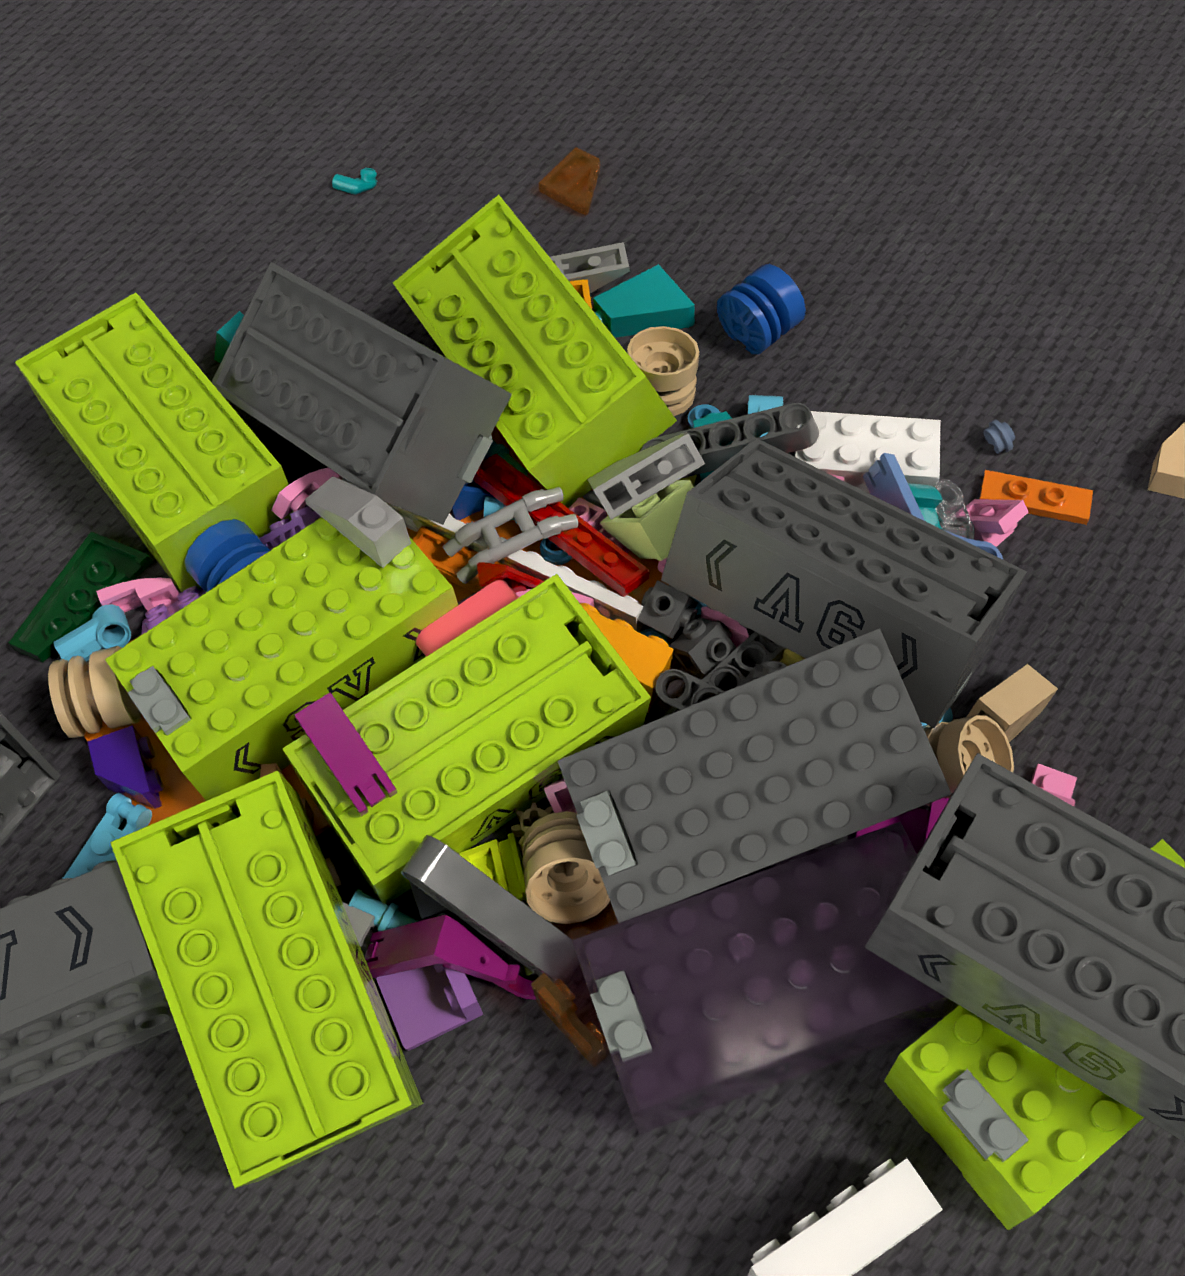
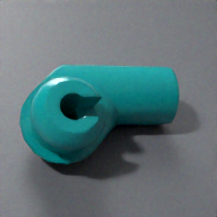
[332,168,378,195]

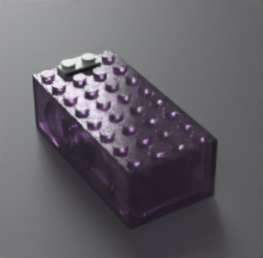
[572,821,959,1135]

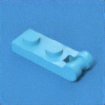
[63,793,152,879]

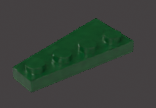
[8,531,153,663]

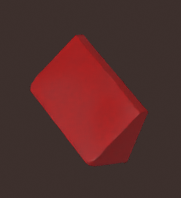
[477,562,544,593]

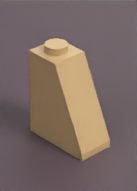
[967,664,1058,742]

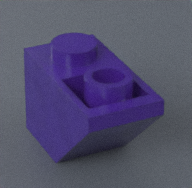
[88,725,164,809]

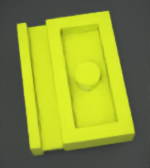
[459,833,527,903]

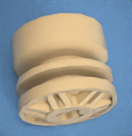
[627,326,699,416]
[48,646,141,738]
[923,715,1014,806]
[521,811,610,924]

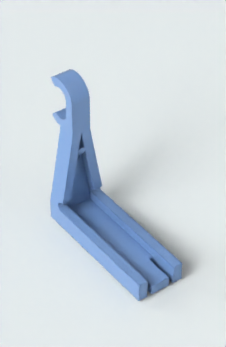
[862,453,1003,559]

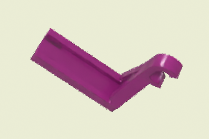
[295,692,397,817]
[365,915,545,1000]

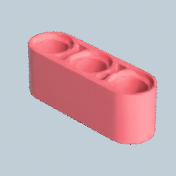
[416,580,519,657]

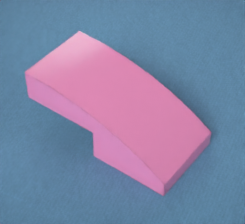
[96,578,180,613]

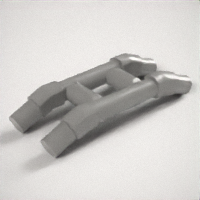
[443,487,578,584]

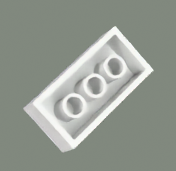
[794,411,941,494]
[748,1159,943,1276]

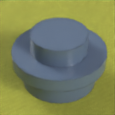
[983,419,1015,454]

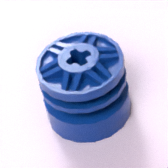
[717,264,806,354]
[185,519,271,592]

